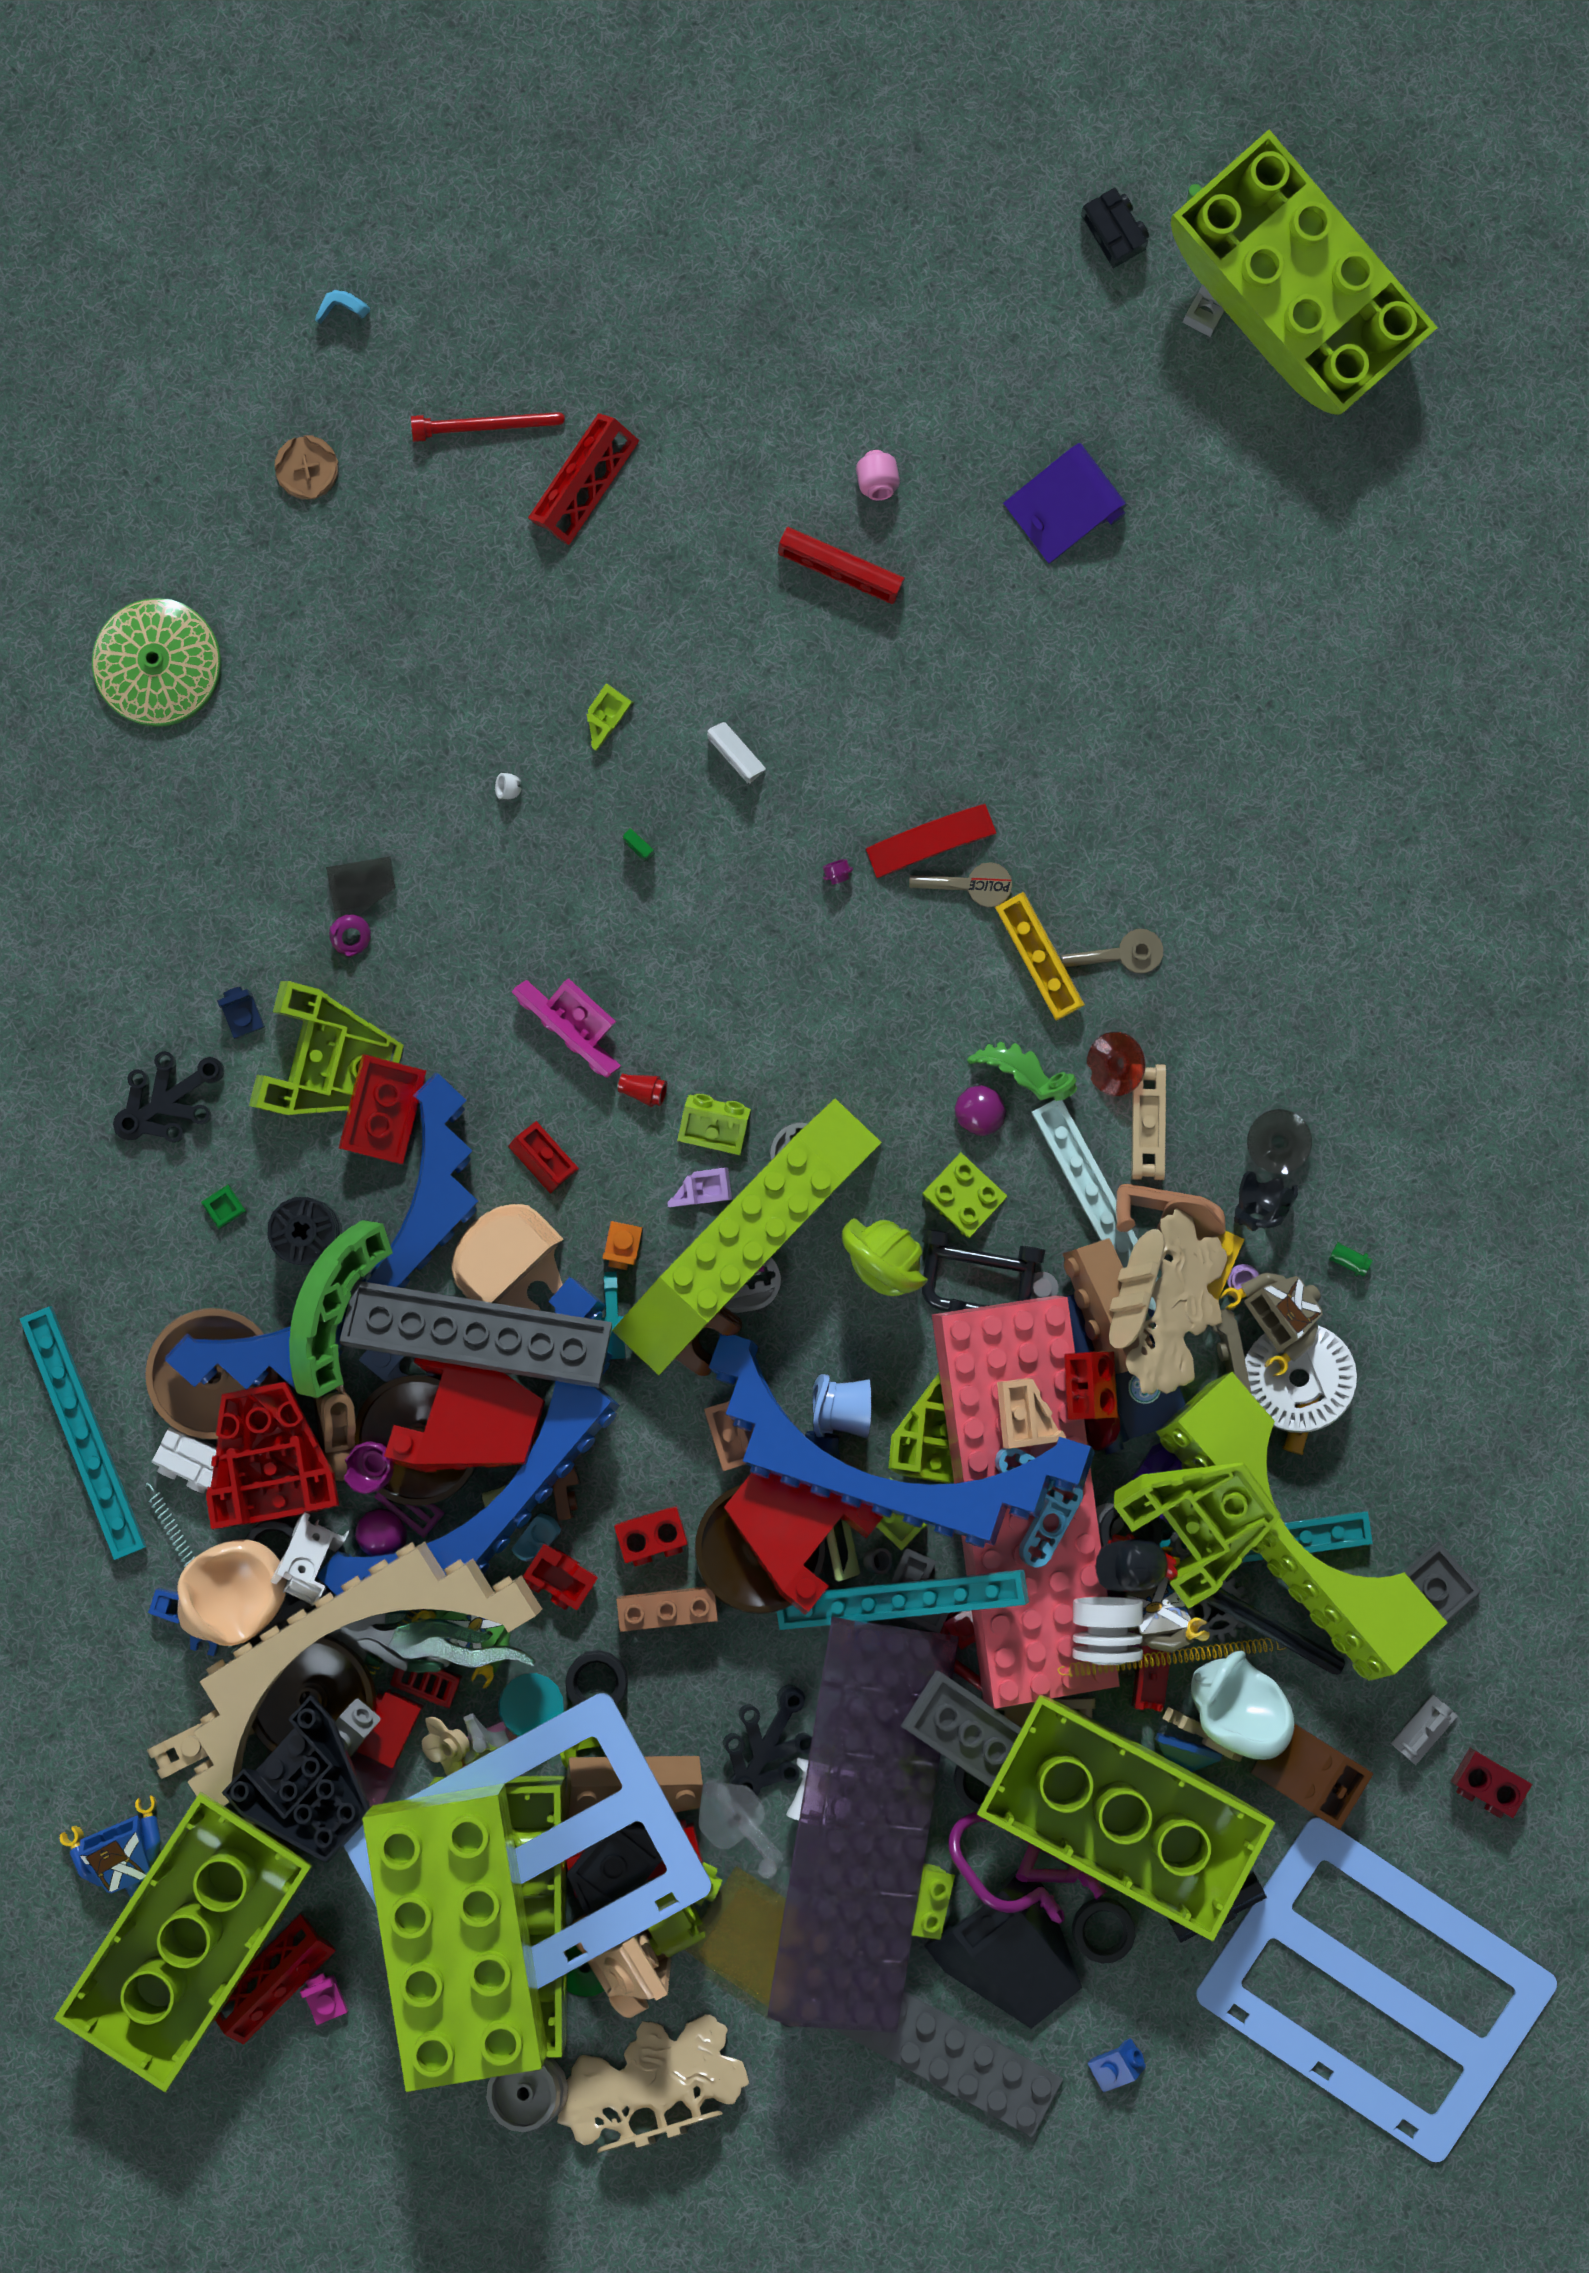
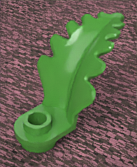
[967,1042,1077,1101]

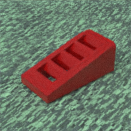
[390,1655,462,1709]

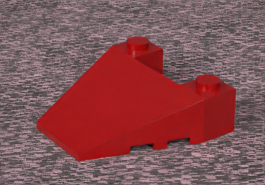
[384,1358,545,1472]
[724,1473,884,1615]

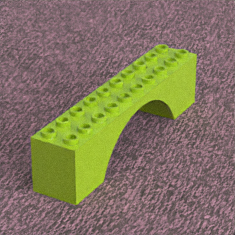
[1156,1372,1448,1681]

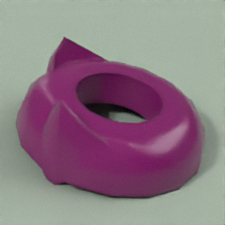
[329,915,371,958]

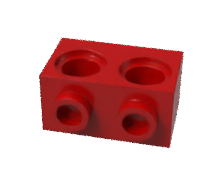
[1064,1351,1118,1420]
[614,1505,689,1567]

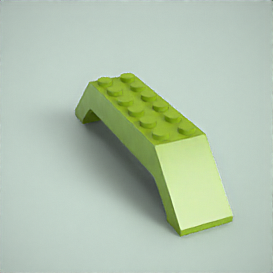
[612,1099,882,1376]

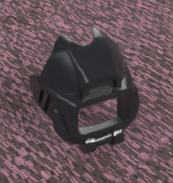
[1234,1171,1298,1231]

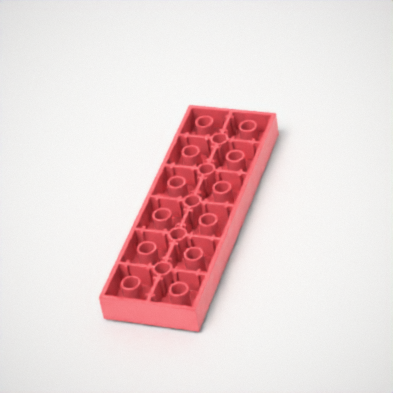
[932,1296,1120,1709]

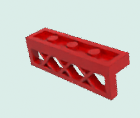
[528,413,640,545]
[215,1914,336,2045]

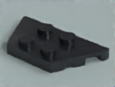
[567,1825,662,1916]

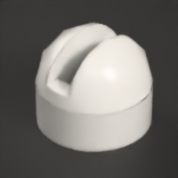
[495,773,521,799]

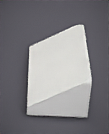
[707,722,766,784]

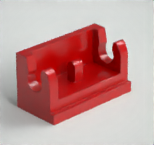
[1131,1646,1171,1712]

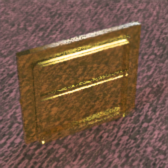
[684,1866,834,2014]

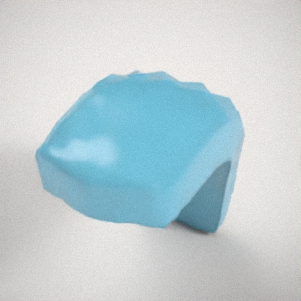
[315,290,370,324]
[512,1513,561,1561]

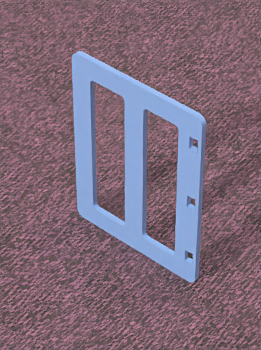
[344,1693,711,1989]
[1196,1817,1557,2162]

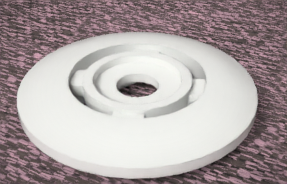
[1245,1326,1357,1433]

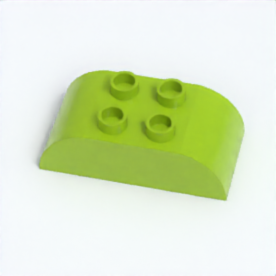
[977,1695,1275,1941]
[54,1792,313,2092]

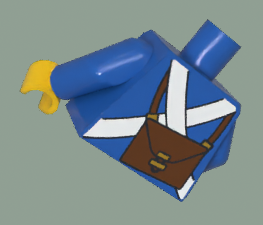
[59,1795,161,1898]

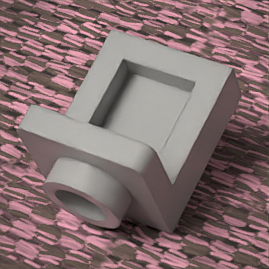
[335,1699,381,1757]

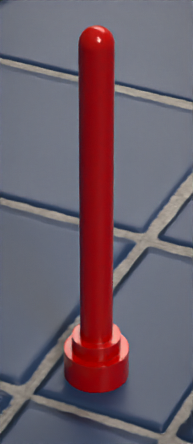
[411,412,565,442]

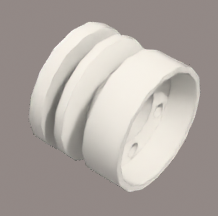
[1073,1597,1143,1665]

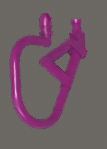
[949,1811,1107,1924]

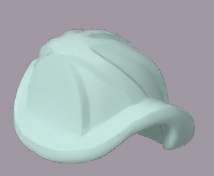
[1191,1651,1294,1760]

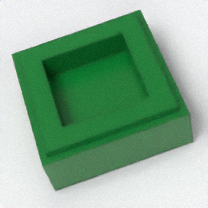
[623,828,655,862]
[201,1184,247,1229]

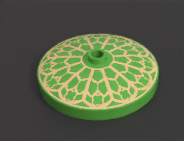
[92,598,221,727]

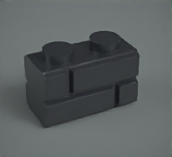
[1081,188,1149,268]

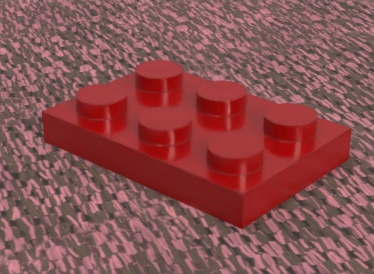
[339,1054,426,1164]

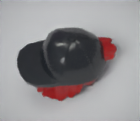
[1095,1534,1178,1592]

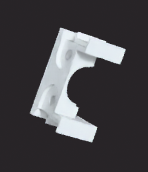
[270,1512,349,1606]

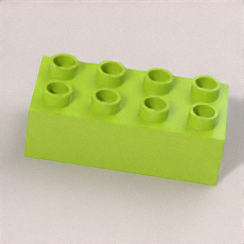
[362,1783,548,2092]

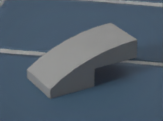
[1182,284,1224,337]

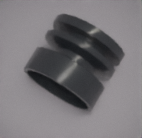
[267,1197,342,1265]

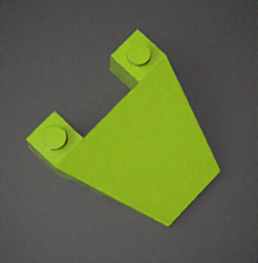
[249,981,404,1115]
[1114,1462,1281,1609]

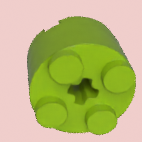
[648,1892,705,1957]

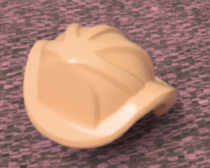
[177,1539,287,1646]

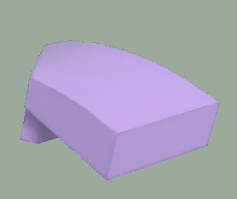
[668,1168,732,1207]

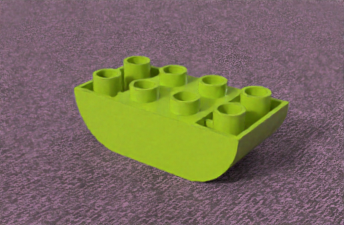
[1171,129,1438,415]

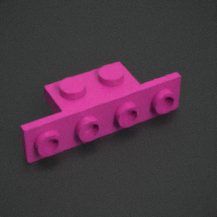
[512,979,621,1078]

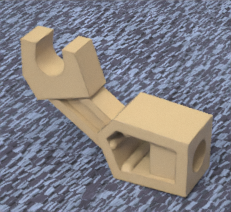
[1163,1707,1243,1762]

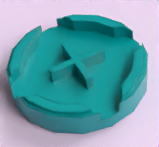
[498,1673,564,1737]

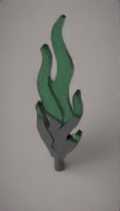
[326,1611,536,1673]

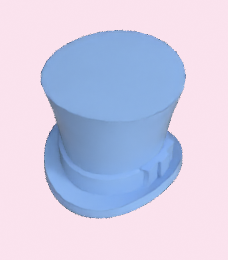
[812,1374,871,1439]

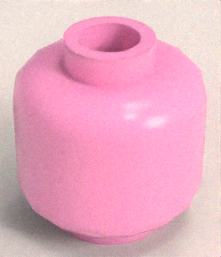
[856,450,900,501]

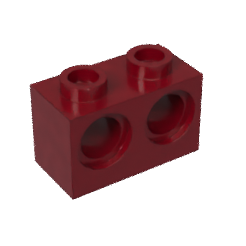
[1451,1748,1533,1819]

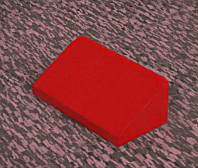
[508,1121,579,1194]

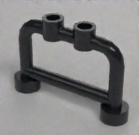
[922,1229,1046,1312]

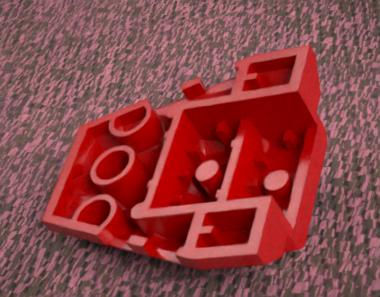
[206,1382,339,1529]

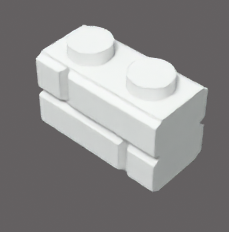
[152,1427,217,1494]

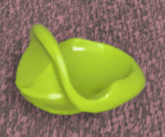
[841,1218,928,1296]

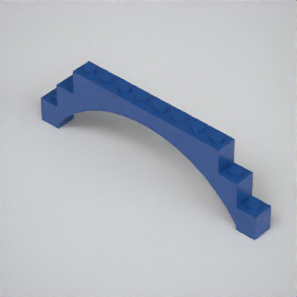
[165,1072,478,1390]
[317,1277,620,1595]
[709,1334,1095,1548]

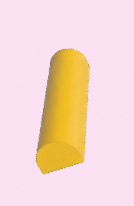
[995,892,1085,1021]

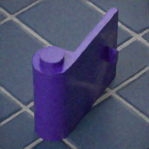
[1003,443,1127,564]

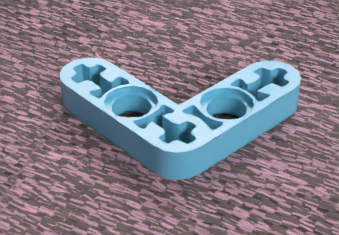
[995,1448,1083,1568]

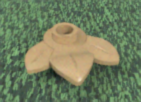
[422,1717,470,1776]

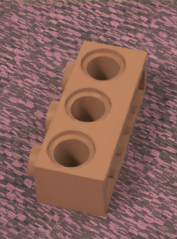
[616,1586,718,1632]

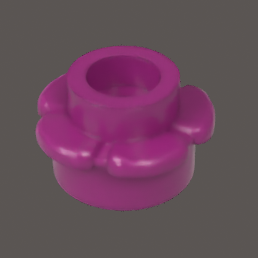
[823,859,853,885]

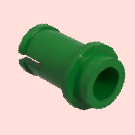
[1329,1242,1373,1277]

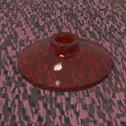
[1087,1032,1146,1096]

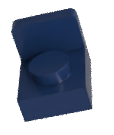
[217,987,265,1039]

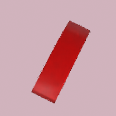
[866,804,997,878]

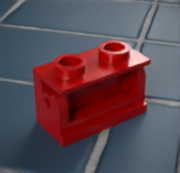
[357,1689,424,1768]

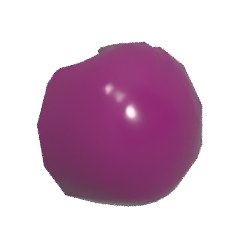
[955,1085,1006,1136]
[344,1441,394,1494]
[355,1508,407,1557]

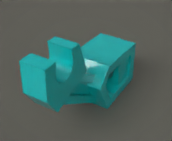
[601,1271,626,1359]

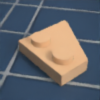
[997,1378,1066,1449]

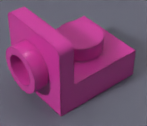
[300,1973,348,2025]

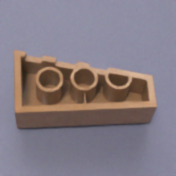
[1063,1238,1154,1374]
[566,1756,703,1820]

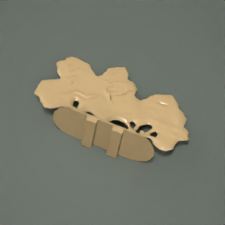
[1109,1208,1227,1395]
[557,2015,749,2153]

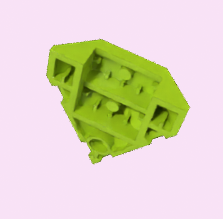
[888,1373,954,1484]

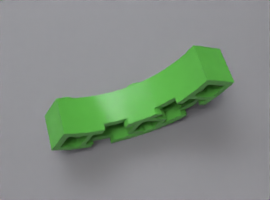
[289,1220,393,1398]

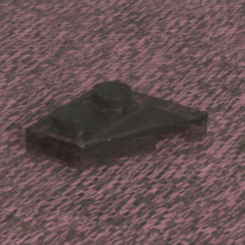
[326,856,397,920]

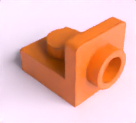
[602,1221,643,1270]

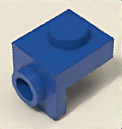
[1088,2038,1146,2093]

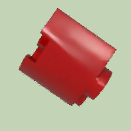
[523,1543,598,1610]

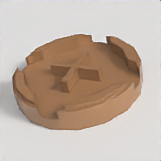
[275,435,339,500]

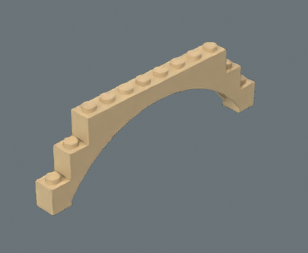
[188,1541,542,1806]

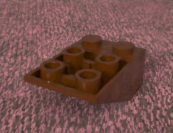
[1250,1723,1374,1830]

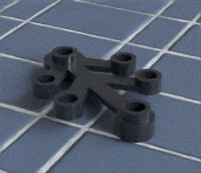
[113,1051,224,1143]
[723,1684,815,1803]

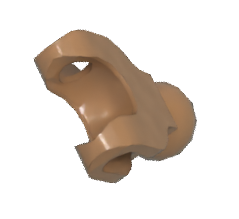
[313,1385,356,1481]

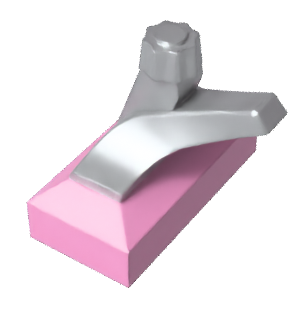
[461,1713,518,1768]

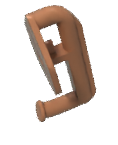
[1116,1184,1226,1241]

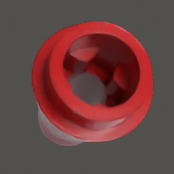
[617,1073,668,1107]

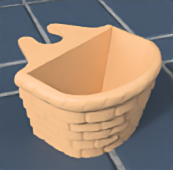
[451,1204,563,1310]

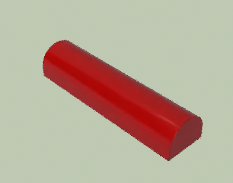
[778,527,905,604]

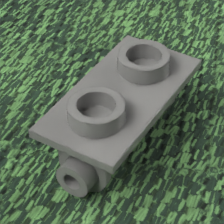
[1390,1694,1457,1765]

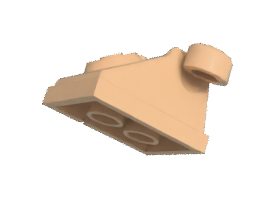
[572,1913,671,2018]

